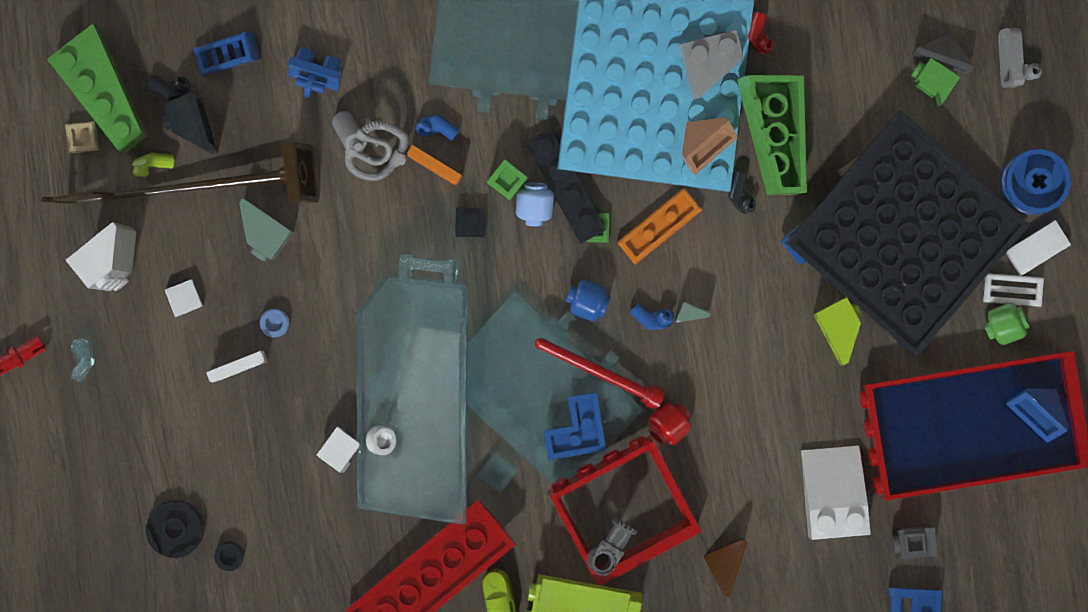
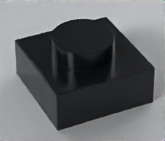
[455,208,485,238]

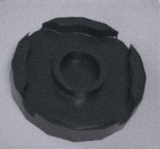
[145,500,205,559]

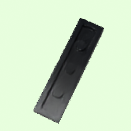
[525,129,606,245]

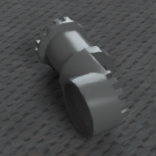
[587,518,637,576]

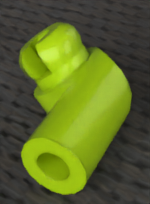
[132,152,174,177]

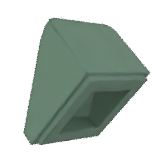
[675,302,711,323]

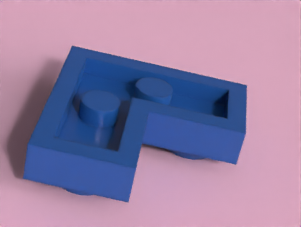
[543,392,606,460]

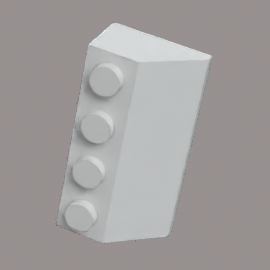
[66,222,136,292]

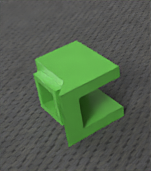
[911,58,960,107]

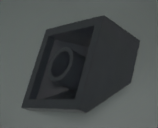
[162,92,218,154]

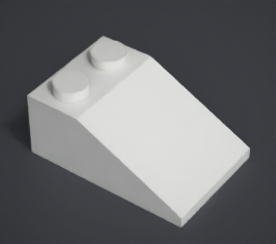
[801,445,871,540]

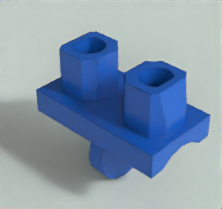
[288,47,341,98]

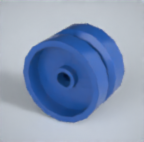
[999,149,1071,215]

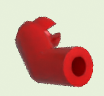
[748,12,774,55]

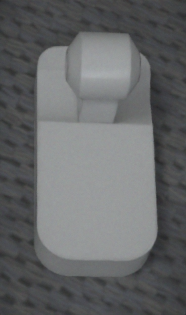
[998,28,1042,88]

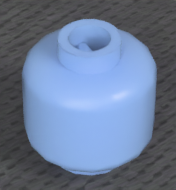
[516,182,554,226]

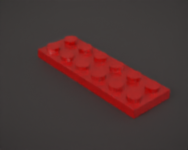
[345,499,516,612]

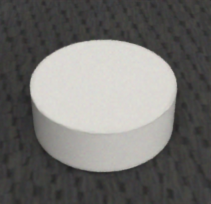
[366,425,396,455]

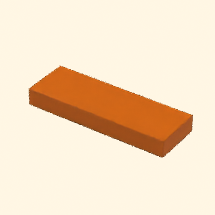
[617,188,702,265]

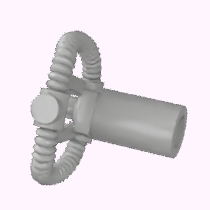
[332,111,409,181]

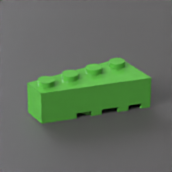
[47,24,147,154]
[737,75,807,195]

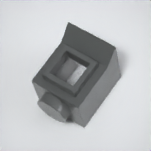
[891,525,938,560]

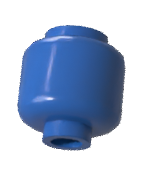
[566,280,611,322]

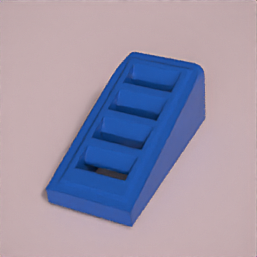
[193,32,260,76]

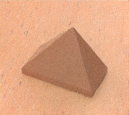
[682,117,738,175]

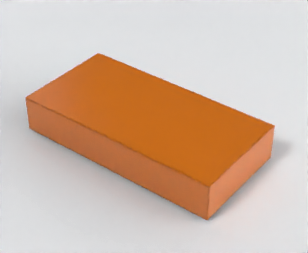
[407,145,463,186]

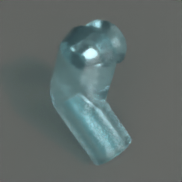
[69,339,95,383]

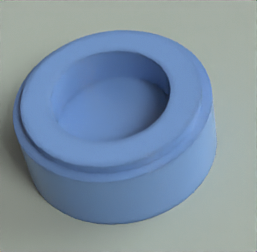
[260,308,290,338]

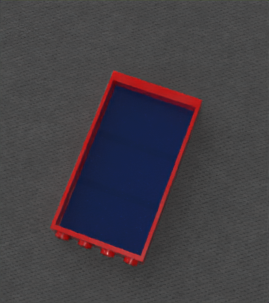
[859,351,1088,501]

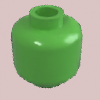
[984,303,1030,345]

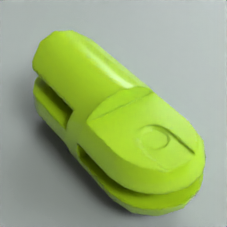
[482,568,516,612]

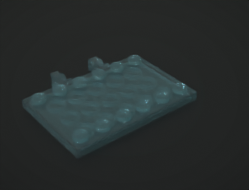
[429,0,578,120]
[437,292,643,495]

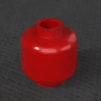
[648,403,691,446]

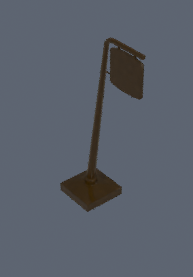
[41,142,319,204]

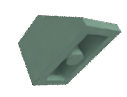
[239,198,294,262]

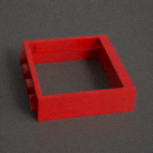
[547,436,701,585]

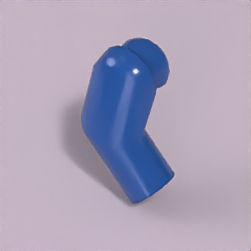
[415,115,460,141]
[629,303,674,330]

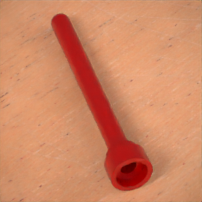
[535,338,665,411]

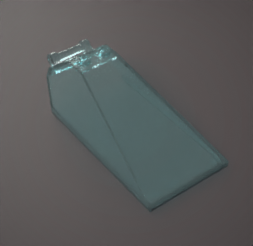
[357,254,468,524]

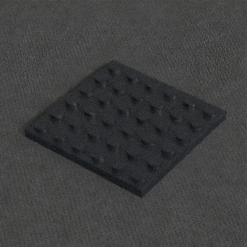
[785,110,1030,357]

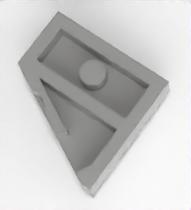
[679,30,744,100]

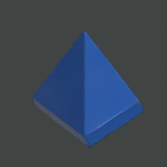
[1006,388,1069,443]

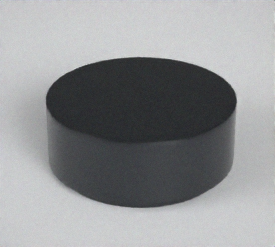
[214,541,244,571]

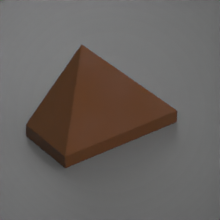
[703,538,747,598]

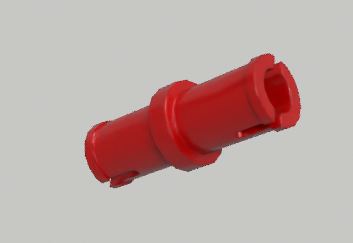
[0,335,47,376]

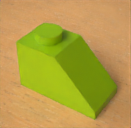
[813,297,862,365]

